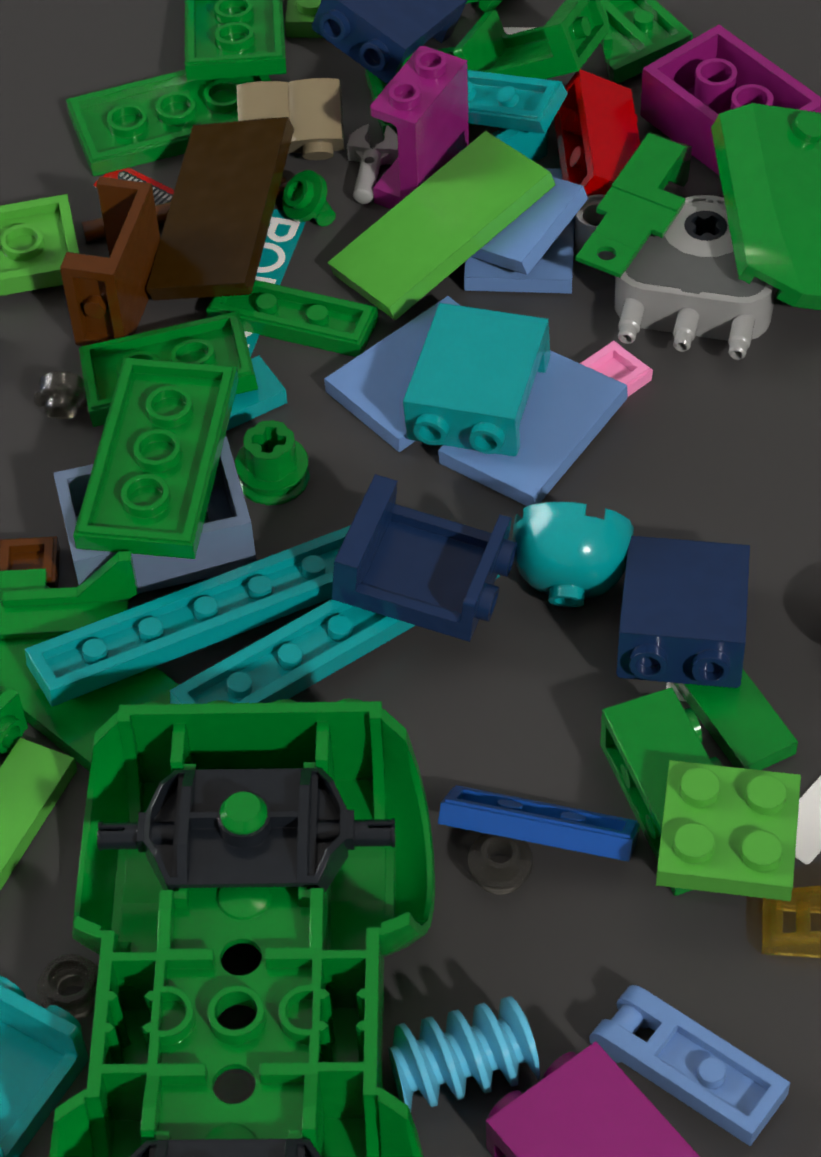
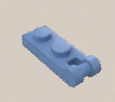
[589,985,790,1146]

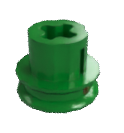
[235,420,310,506]

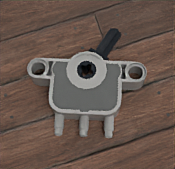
[574,195,778,360]

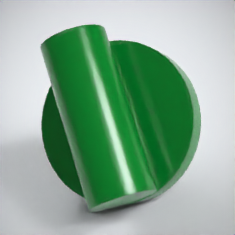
[282,170,336,227]

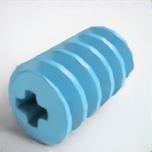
[388,996,540,1112]

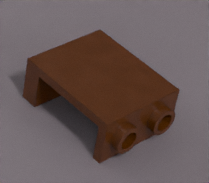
[60,177,160,346]

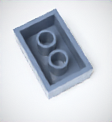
[53,436,256,594]

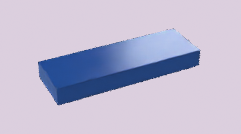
[438,785,640,862]

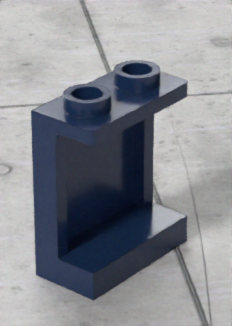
[312,0,467,84]
[332,474,518,642]
[616,536,750,688]

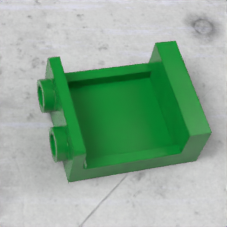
[453,0,610,79]

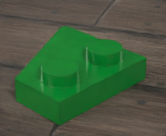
[600,0,693,84]

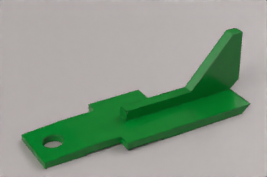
[575,133,692,278]
[0,551,138,639]

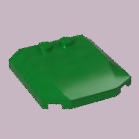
[711,103,821,310]

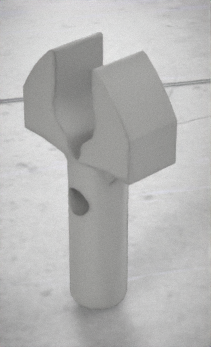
[347,124,398,204]

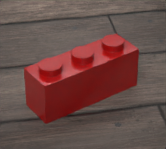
[554,69,640,196]

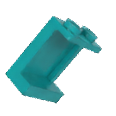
[403,303,550,456]
[0,976,89,1157]

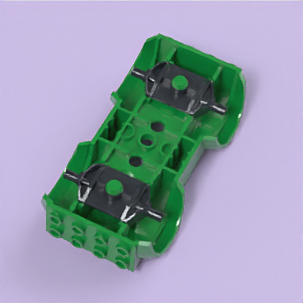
[49,698,435,1157]

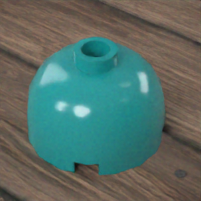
[512,502,634,607]

